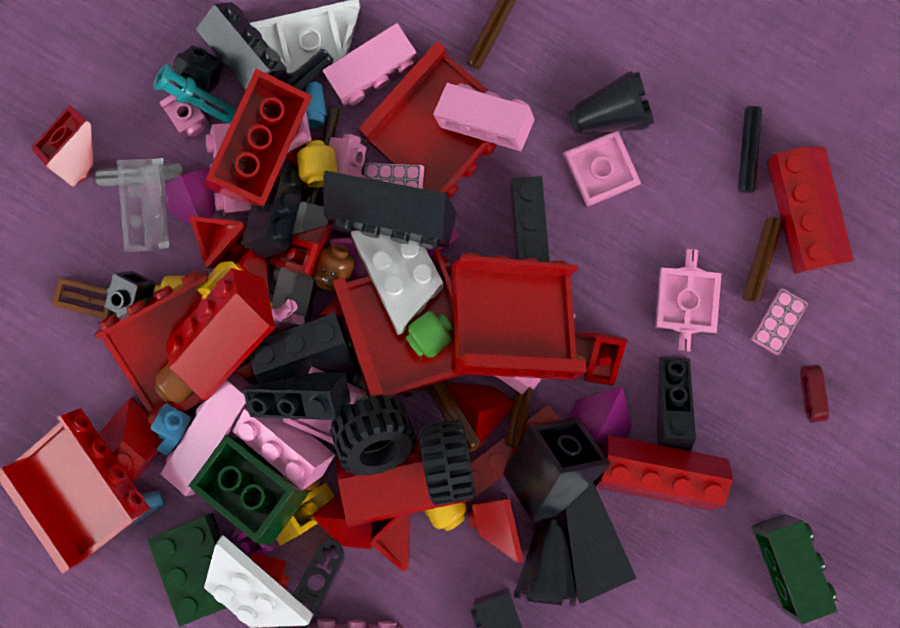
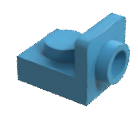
[151,404,191,456]

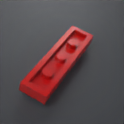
[470,404,560,501]

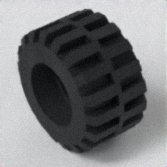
[330,395,417,476]
[419,419,475,506]

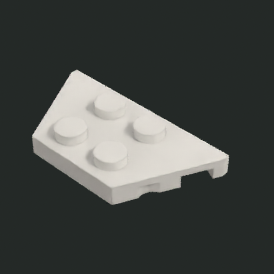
[250,0,360,76]
[351,231,443,335]
[204,535,313,628]

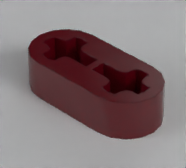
[800,364,829,423]

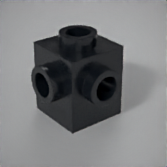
[173,45,223,93]
[104,271,156,317]

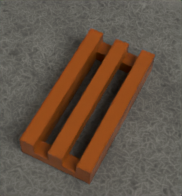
[51,277,112,319]

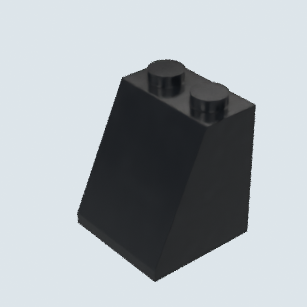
[503,417,610,522]

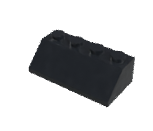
[323,171,457,250]

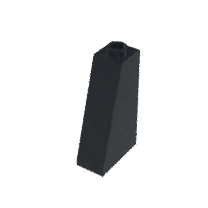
[563,482,637,604]

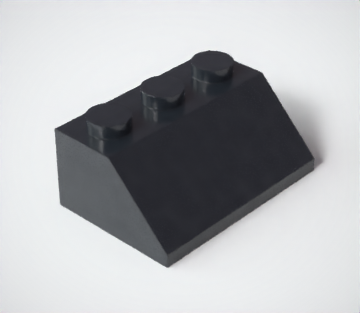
[249,313,359,384]

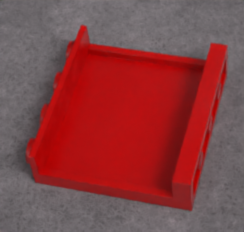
[358,41,498,199]
[333,249,462,398]
[452,252,586,380]
[94,270,254,425]
[0,408,150,574]

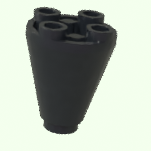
[569,71,655,134]

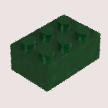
[188,435,308,546]
[147,512,227,627]
[751,514,838,624]

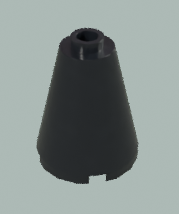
[514,520,576,606]

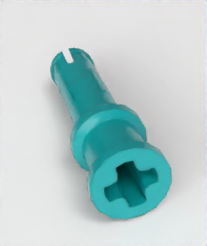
[153,64,237,123]

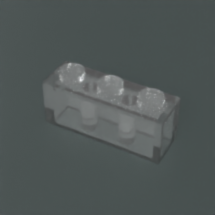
[117,158,169,252]

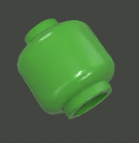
[406,311,454,358]

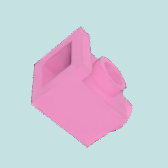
[159,95,210,139]
[329,134,367,178]

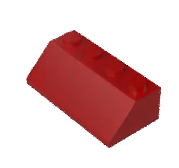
[203,69,312,207]
[767,147,854,274]
[165,268,275,400]
[594,435,733,511]
[335,439,469,527]

